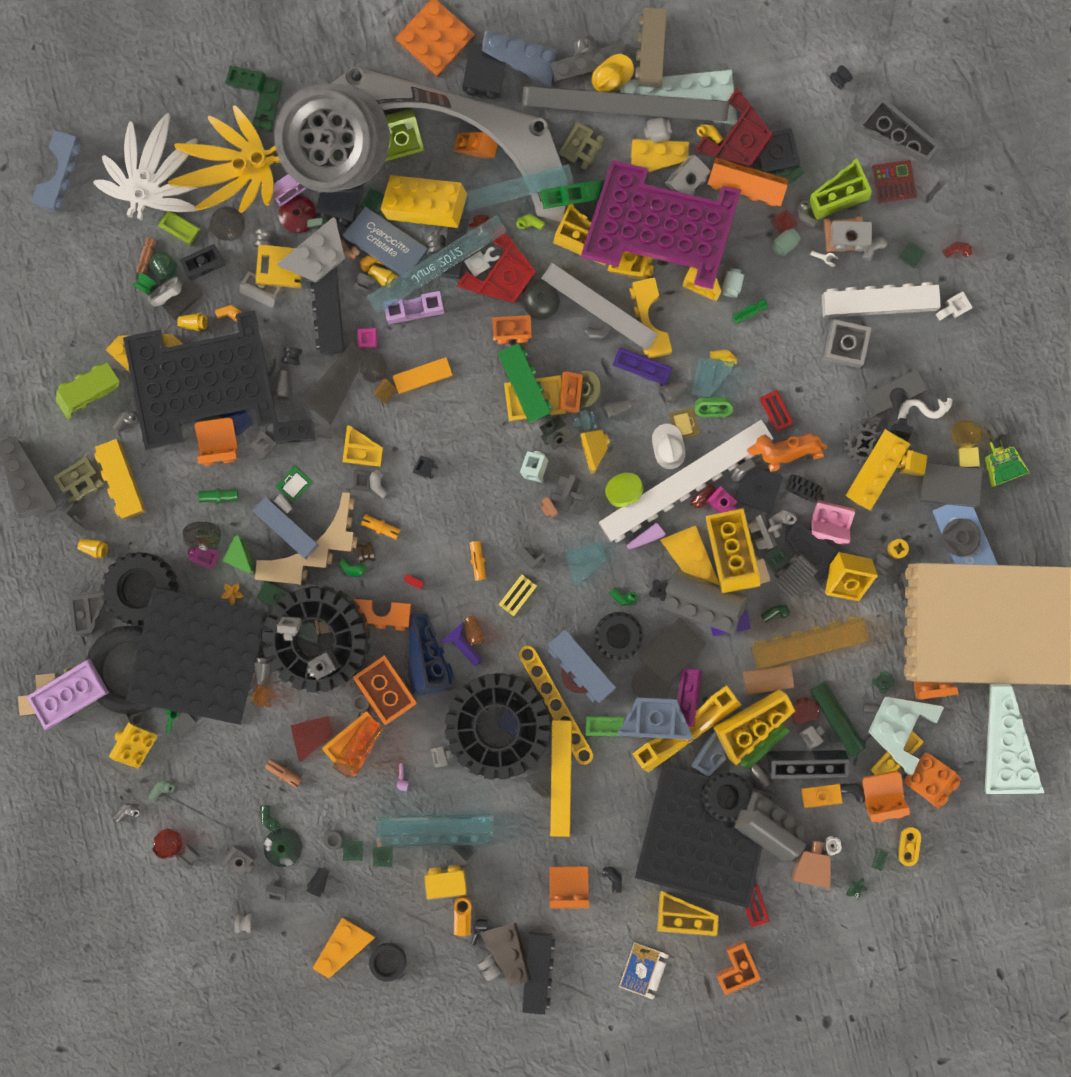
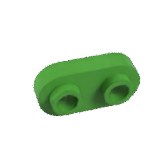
[694,397,733,417]

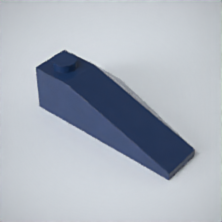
[408,614,456,694]

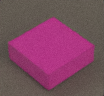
[357,328,377,349]

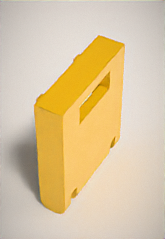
[255,244,302,288]

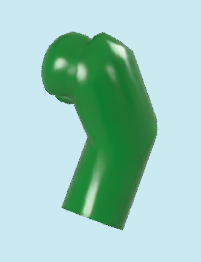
[338,558,367,577]

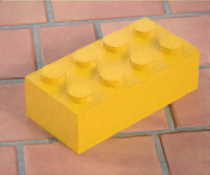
[381,175,467,228]
[706,509,760,594]

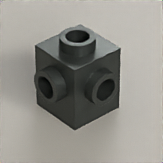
[539,415,573,450]

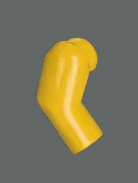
[696,124,724,145]

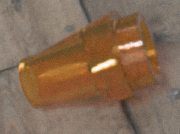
[464,616,485,646]

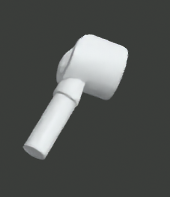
[810,251,838,267]

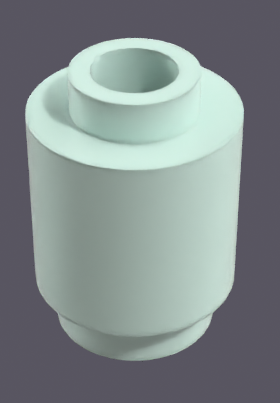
[722,268,744,298]

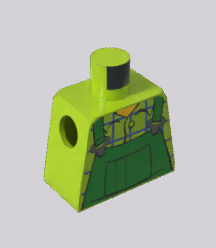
[985,439,1029,487]

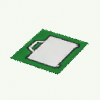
[275,466,312,503]

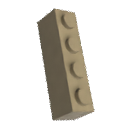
[635,8,667,88]

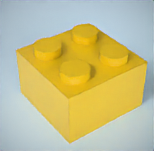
[424,864,468,899]

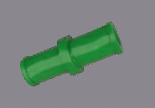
[198,488,238,504]

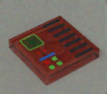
[872,160,917,204]

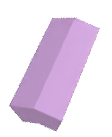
[273,174,307,207]

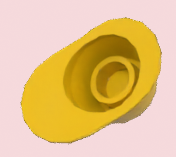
[592,54,634,92]

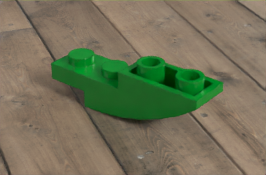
[540,180,605,209]

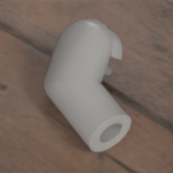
[862,236,887,261]
[370,470,389,499]

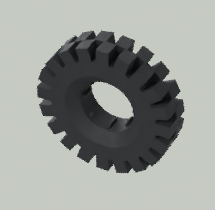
[262,586,370,693]
[445,673,551,780]

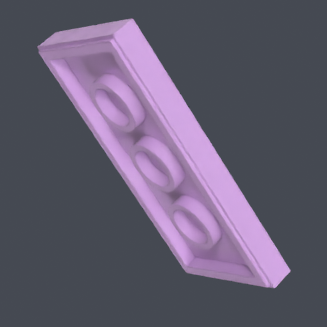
[27,659,109,730]

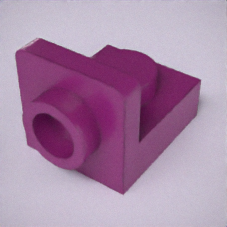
[187,542,220,569]

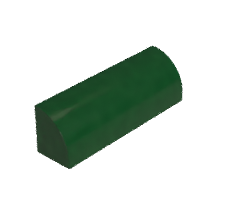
[808,680,866,757]

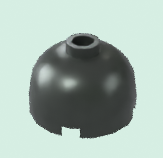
[523,281,560,320]

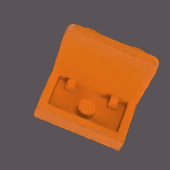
[492,315,532,344]
[195,417,239,466]
[904,753,961,809]
[862,771,910,822]

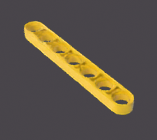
[519,646,593,764]

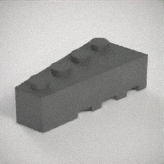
[856,97,941,164]

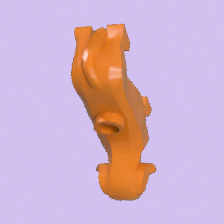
[747,433,828,472]

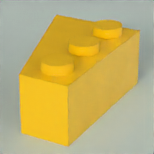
[553,205,606,266]
[657,891,718,936]

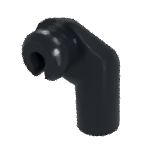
[840,783,865,803]

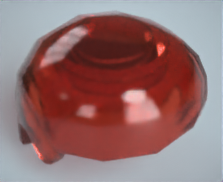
[152,828,182,859]

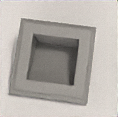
[273,494,294,516]

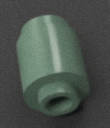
[772,228,801,256]

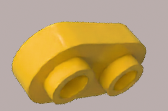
[898,827,921,866]

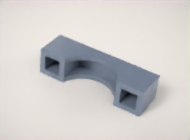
[31,130,81,213]

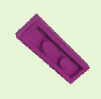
[677,669,702,727]

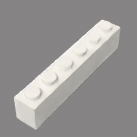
[822,282,941,318]

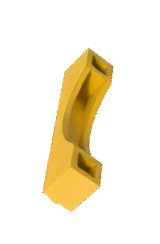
[632,686,742,773]

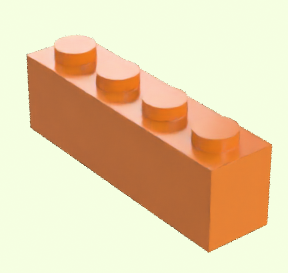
[708,158,789,206]

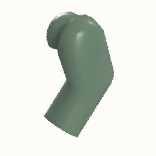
[148,780,175,802]

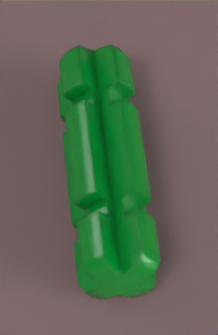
[732,299,768,324]

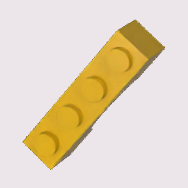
[629,277,672,359]

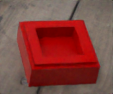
[404,574,425,590]

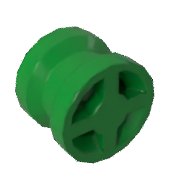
[132,273,157,296]

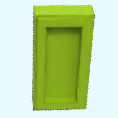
[158,211,201,246]

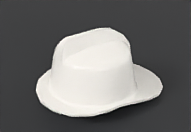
[652,424,685,469]

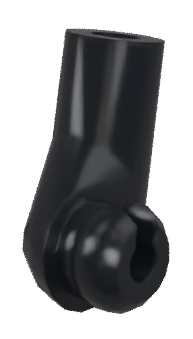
[602,866,622,893]

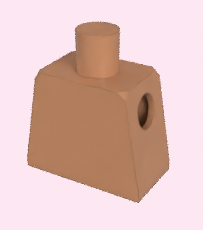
[791,840,831,888]

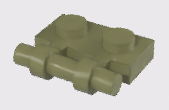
[558,122,605,171]
[54,457,104,504]

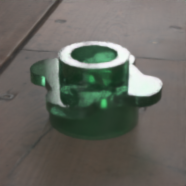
[872,671,895,694]

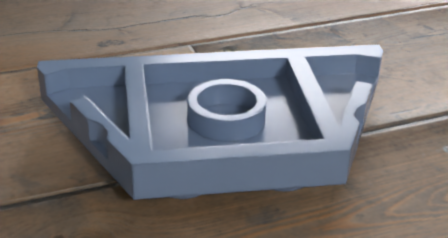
[617,698,693,740]

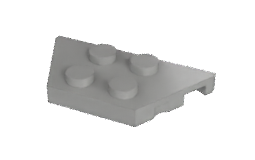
[277,217,345,283]

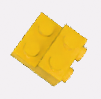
[607,251,654,280]

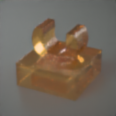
[251,685,277,708]

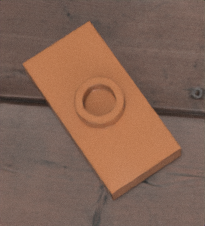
[540,497,558,519]

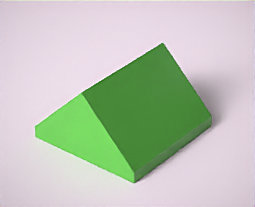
[223,535,256,574]

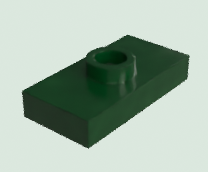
[225,66,266,93]
[256,581,290,607]

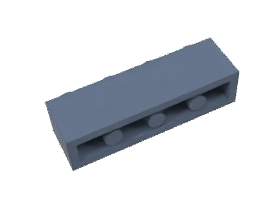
[547,630,616,703]

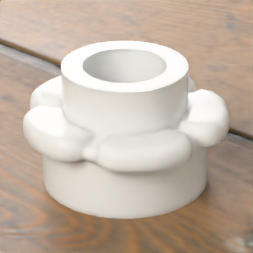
[823,836,842,855]

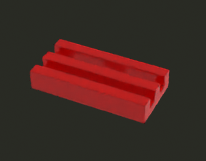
[759,390,794,433]
[745,884,770,928]

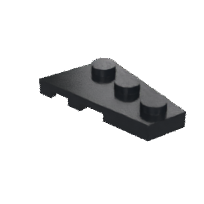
[785,521,840,585]

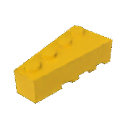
[713,689,795,765]

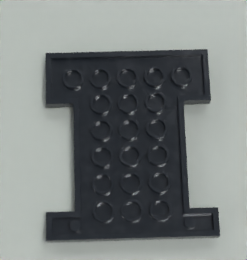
[123,310,278,450]

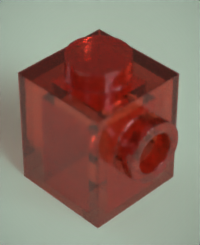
[791,697,820,725]

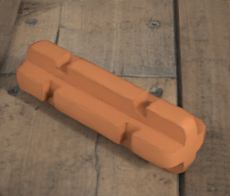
[136,238,157,275]

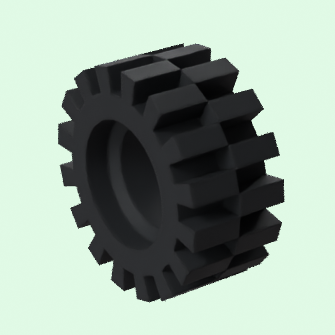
[785,474,823,503]

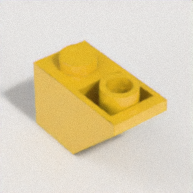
[897,450,927,476]

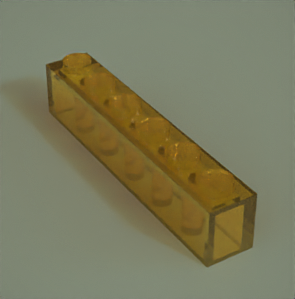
[750,616,870,669]

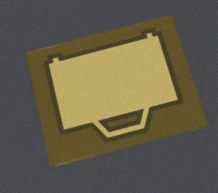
[669,407,700,439]

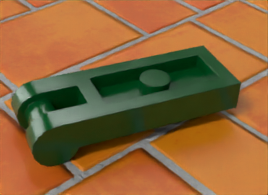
[252,77,283,132]

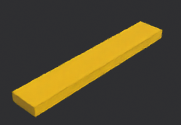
[550,720,572,837]

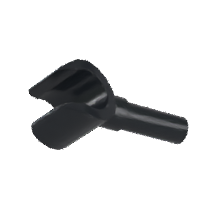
[471,919,487,946]

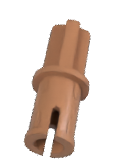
[265,759,303,789]

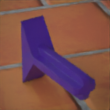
[440,622,483,666]

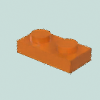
[559,371,583,413]

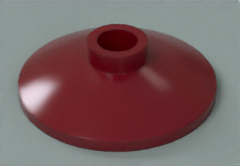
[279,196,317,233]

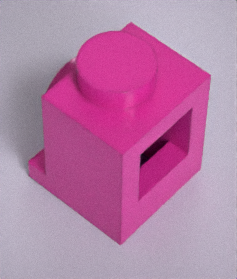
[706,486,737,513]

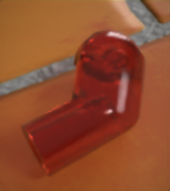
[690,484,716,508]

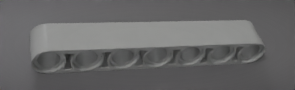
[541,263,658,351]

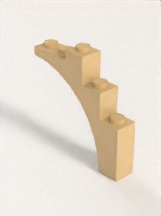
[255,492,358,585]

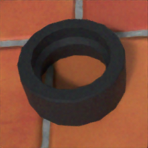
[369,943,406,982]

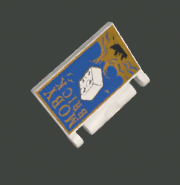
[619,942,669,999]

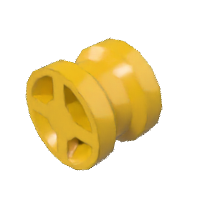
[887,539,909,559]

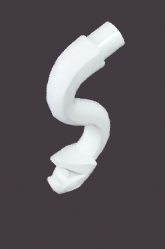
[898,398,953,420]

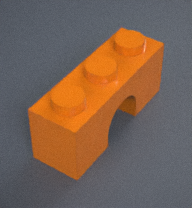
[353,599,412,631]

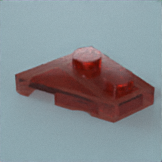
[290,716,333,761]

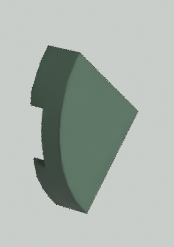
[307,218,328,230]

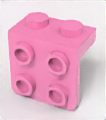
[811,500,855,544]

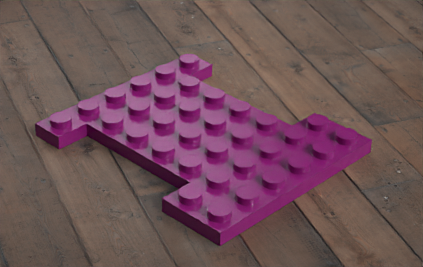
[581,160,741,289]

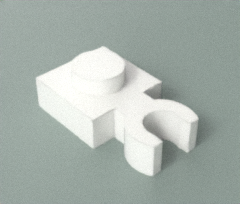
[464,247,500,277]

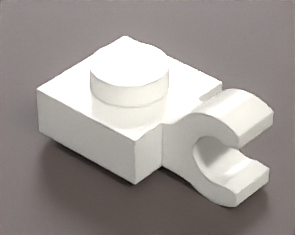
[936,291,973,321]

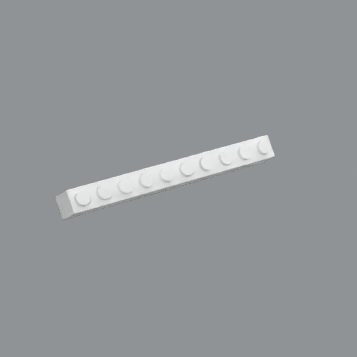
[599,420,773,543]

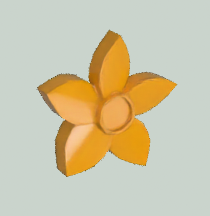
[221,583,244,604]

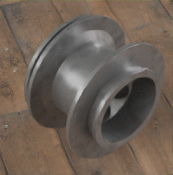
[275,83,390,192]

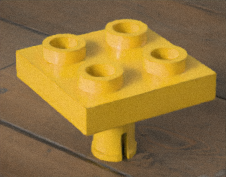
[109,722,158,769]

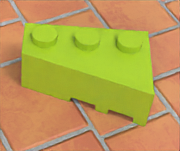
[809,158,872,220]
[56,363,120,419]

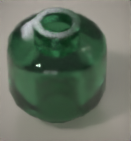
[149,252,178,280]

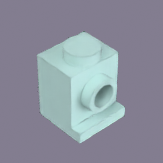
[520,451,548,483]

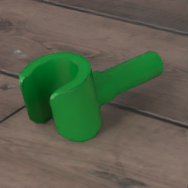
[164,709,179,734]

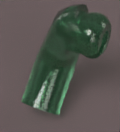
[261,805,280,832]

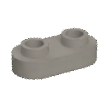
[147,277,183,307]

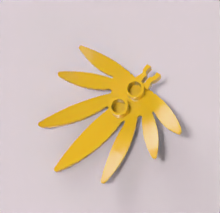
[168,105,280,213]

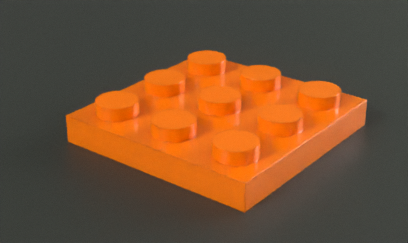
[395,0,475,77]

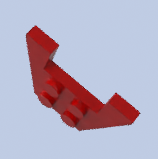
[457,225,536,304]

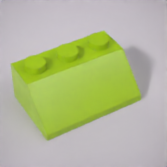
[385,108,424,161]

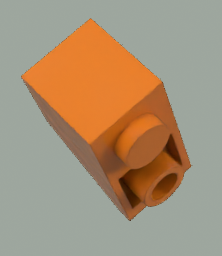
[453,132,498,158]

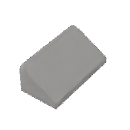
[239,271,283,308]

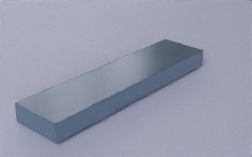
[253,497,319,560]

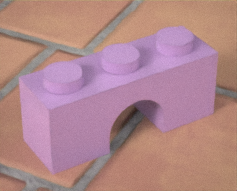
[383,291,445,324]

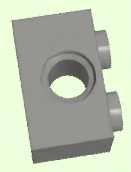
[664,155,711,195]
[830,221,872,252]

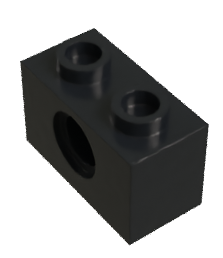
[180,244,226,281]
[273,420,315,444]

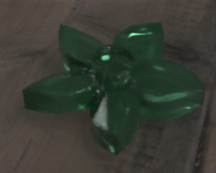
[846,878,868,900]

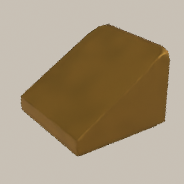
[373,379,397,404]

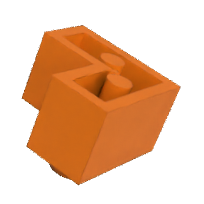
[715,940,761,995]

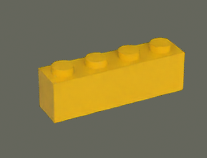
[845,429,911,511]
[94,439,147,520]

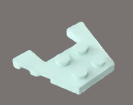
[868,697,944,775]

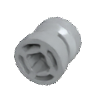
[477,954,502,981]

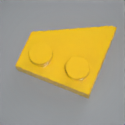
[342,425,383,467]

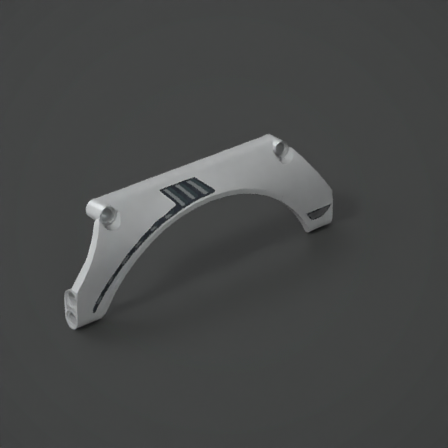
[314,67,570,222]

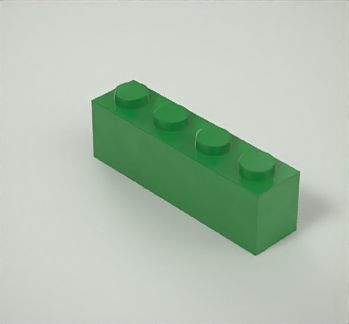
[498,343,552,425]

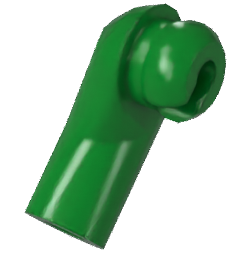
[609,587,638,606]

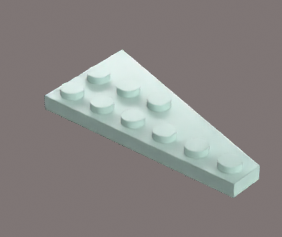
[619,70,737,127]
[985,684,1044,794]

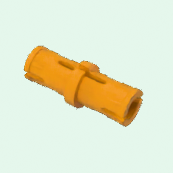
[361,514,401,540]
[469,541,487,581]

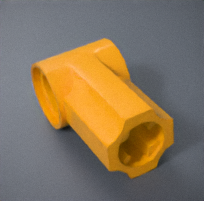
[454,895,472,936]

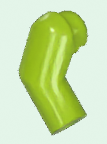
[516,214,545,230]

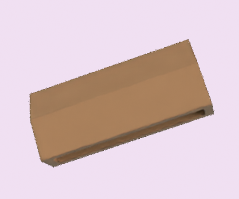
[742,665,794,695]

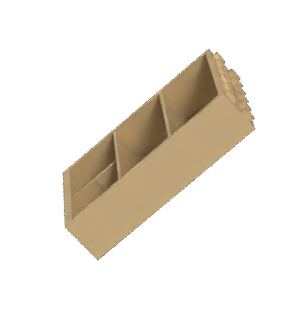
[904,563,1071,685]

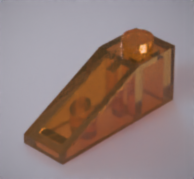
[332,716,384,778]

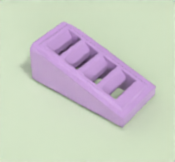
[626,523,666,550]

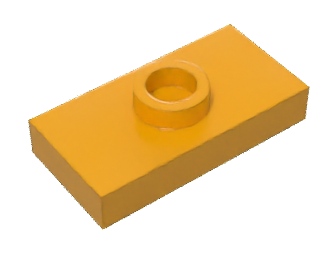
[801,784,842,808]

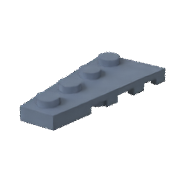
[482,30,556,87]

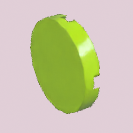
[605,472,644,507]

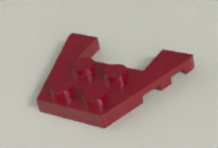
[694,88,773,167]

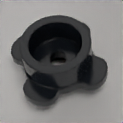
[649,579,668,601]

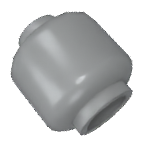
[644,117,673,143]

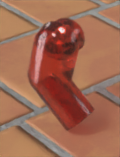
[942,242,972,258]

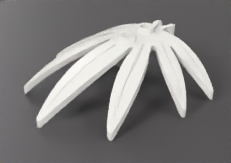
[93,113,198,220]

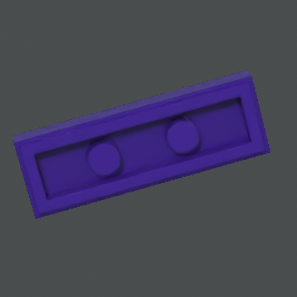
[612,347,673,386]

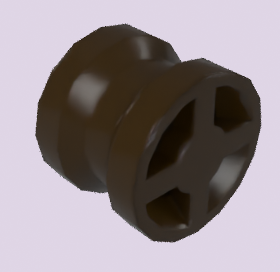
[357,542,376,563]

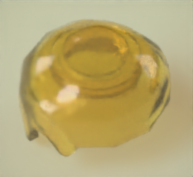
[951,421,983,449]

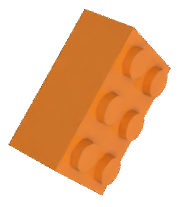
[353,655,418,725]

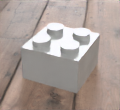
[823,319,871,368]

